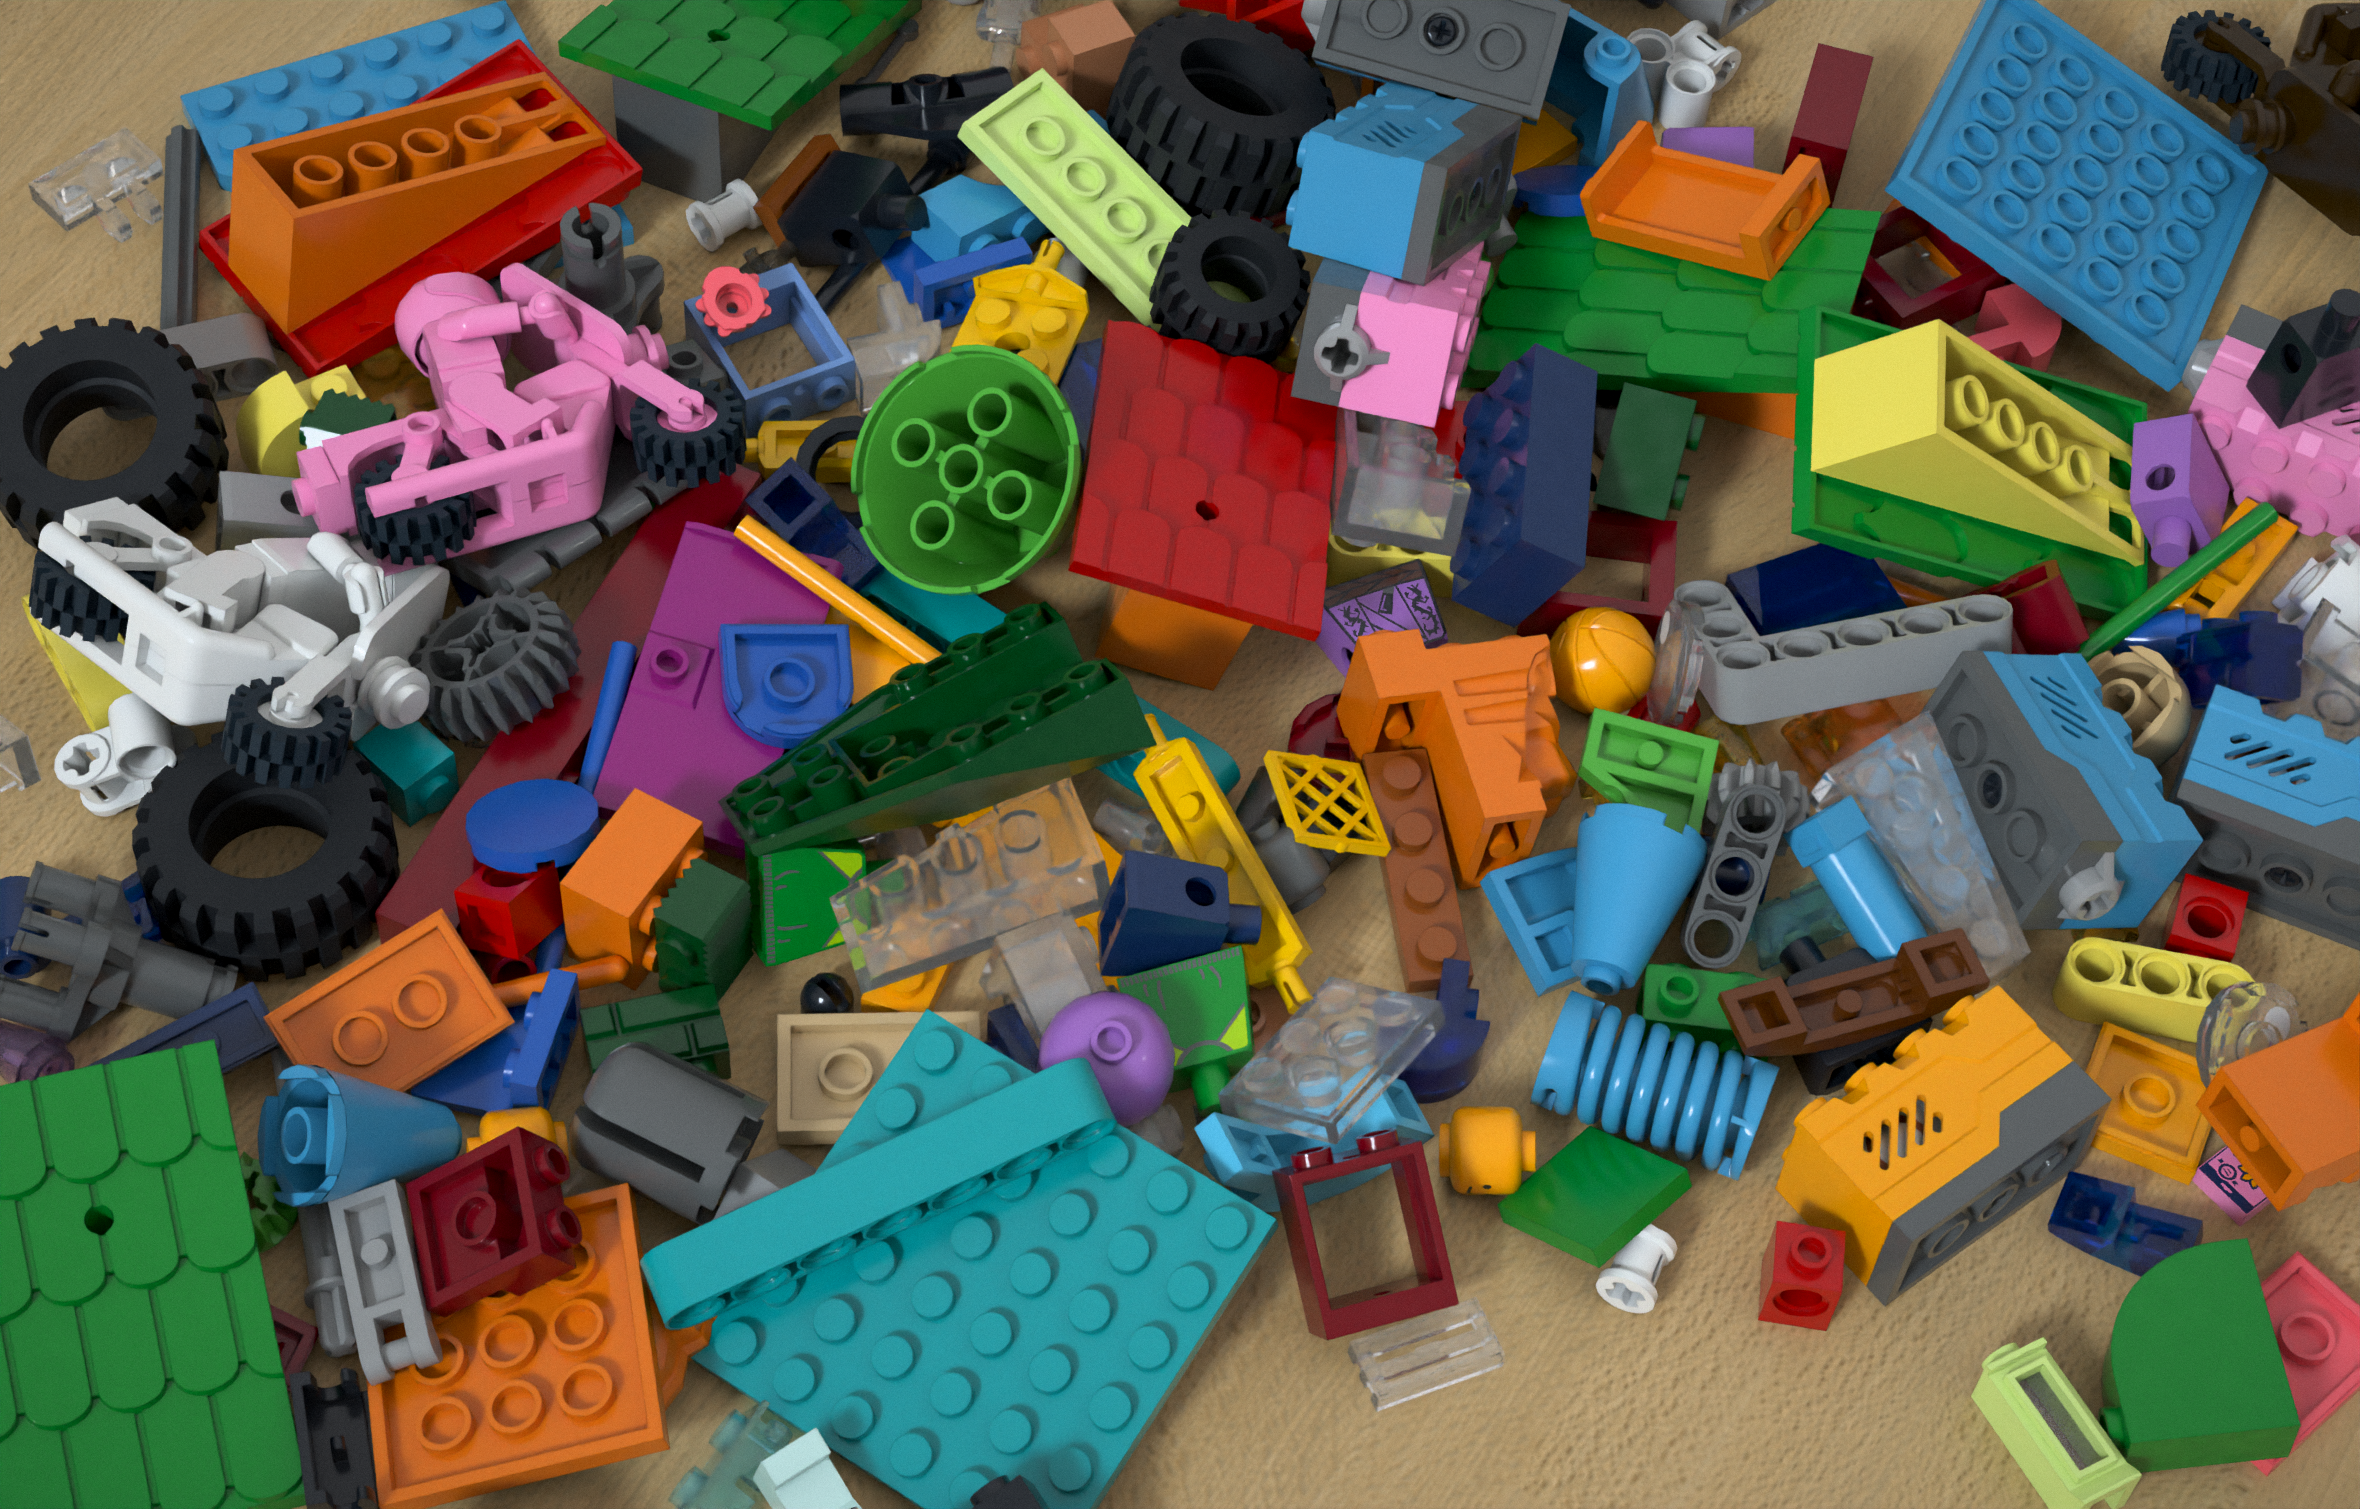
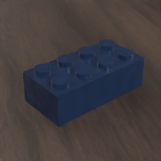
[1450,343,1598,628]

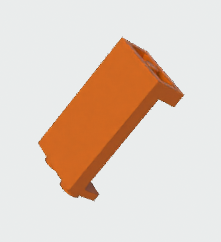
[1580,120,1831,281]

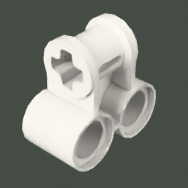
[1627,20,1742,129]
[54,693,198,817]

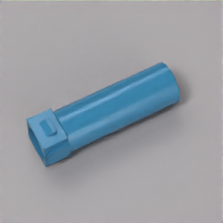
[1783,795,1929,962]

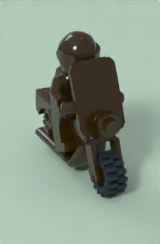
[2161,3,2360,236]

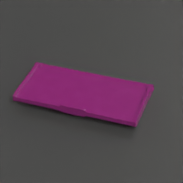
[593,521,844,860]

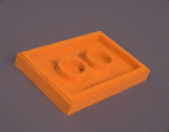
[263,908,515,1093]

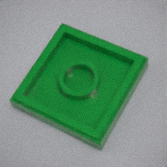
[1497,1126,1692,1268]

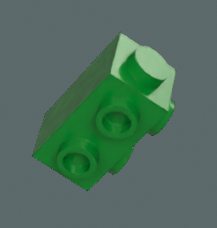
[1635,963,1769,1065]

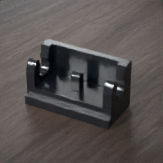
[289,1368,380,1509]

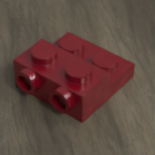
[406,1126,583,1318]

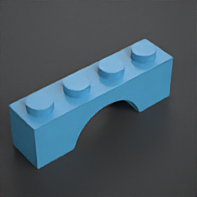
[911,109,1110,262]

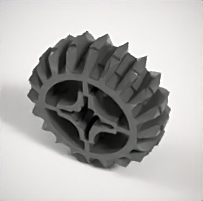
[409,586,582,743]

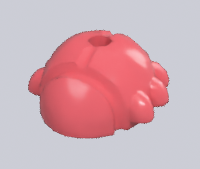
[695,266,772,338]

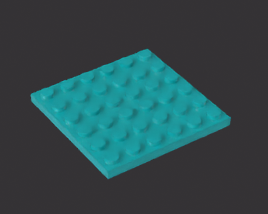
[691,1009,1279,1509]

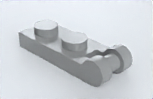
[328,1179,443,1386]

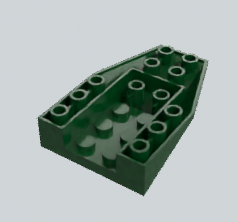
[718,601,1157,857]

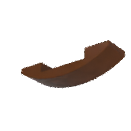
[1717,927,1990,1056]

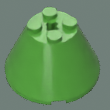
[851,345,1083,596]

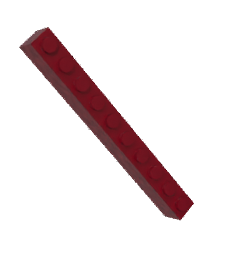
[375,464,767,957]

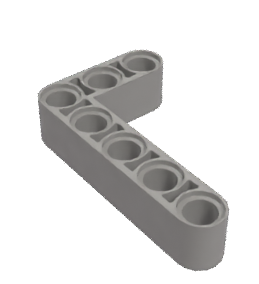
[1674,580,2013,725]

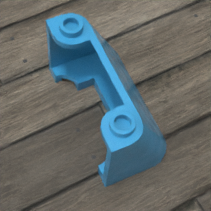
[1544,0,1654,167]

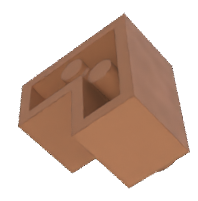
[1016,0,1136,121]

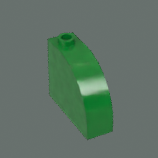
[2098,1238,2301,1473]

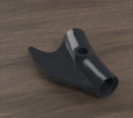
[840,66,1014,140]

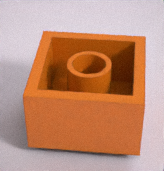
[560,788,708,991]

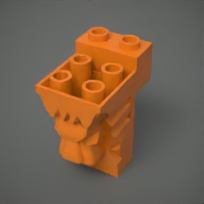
[1336,629,1578,890]
[2196,992,2360,1212]

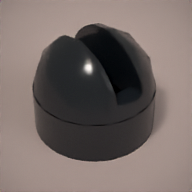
[800,972,854,1014]

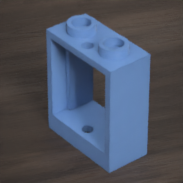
[684,263,856,438]

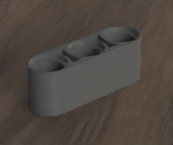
[1679,784,1787,969]

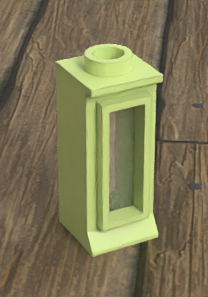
[1971,1337,2142,1509]

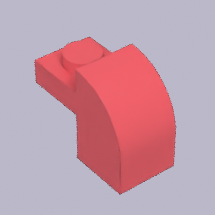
[1967,283,2062,373]

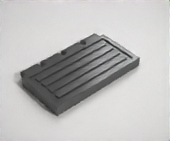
[437,424,688,597]

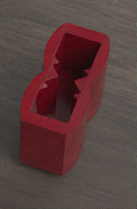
[1959,559,2089,655]

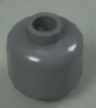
[1245,816,1330,915]

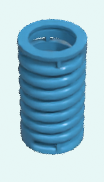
[1530,990,1780,1181]

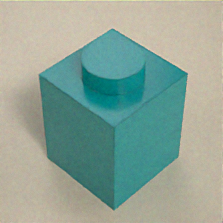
[352,720,460,827]

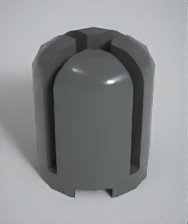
[570,1042,770,1225]

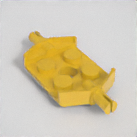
[949,239,1090,386]

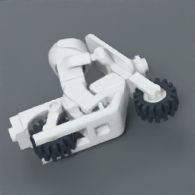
[29,497,450,789]

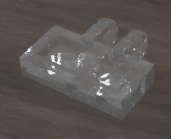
[28,127,164,243]

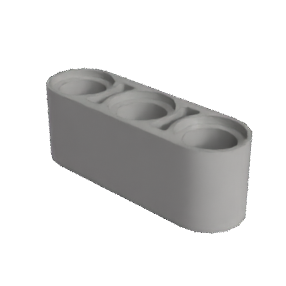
[102,313,279,421]

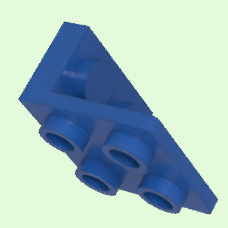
[880,236,1033,335]
[411,968,581,1117]

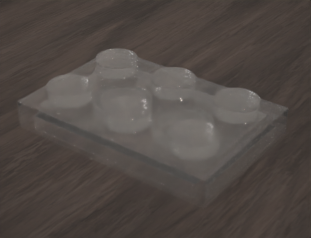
[1218,976,1446,1145]

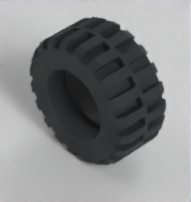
[1106,12,1336,219]
[0,317,229,551]
[132,731,400,982]

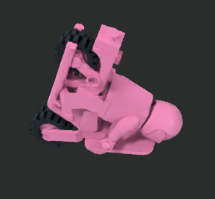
[291,263,747,577]

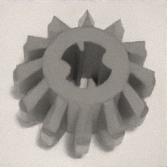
[1702,758,1811,856]

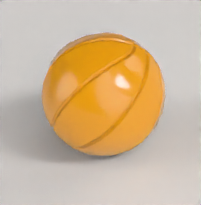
[1549,607,1656,716]

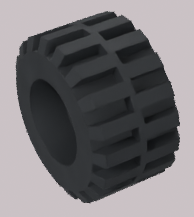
[1149,209,1311,364]

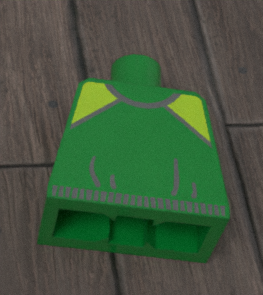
[745,838,901,967]
[1116,945,1257,1118]

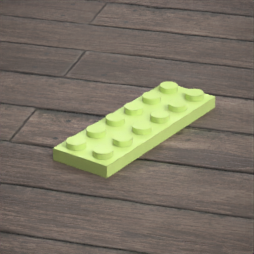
[957,68,1252,333]

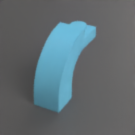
[1194,1070,1435,1212]

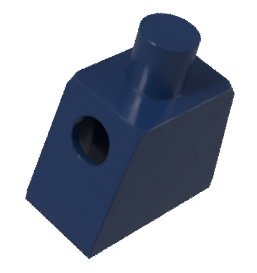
[1097,850,1262,977]

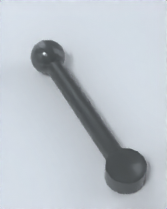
[854,19,919,84]

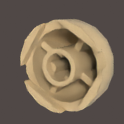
[2088,646,2192,768]

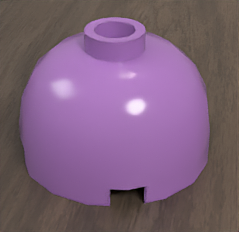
[1037,991,1175,1128]

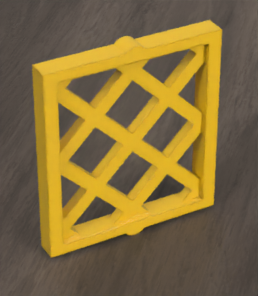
[1263,750,1391,857]

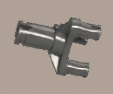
[547,203,665,335]
[0,861,238,1045]

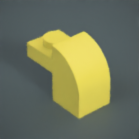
[236,364,367,478]

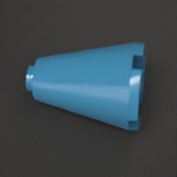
[1571,803,1708,996]
[257,1064,462,1207]

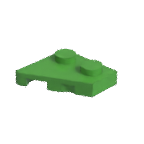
[1577,708,1719,834]

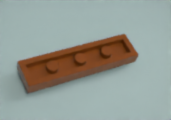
[1361,748,1474,994]

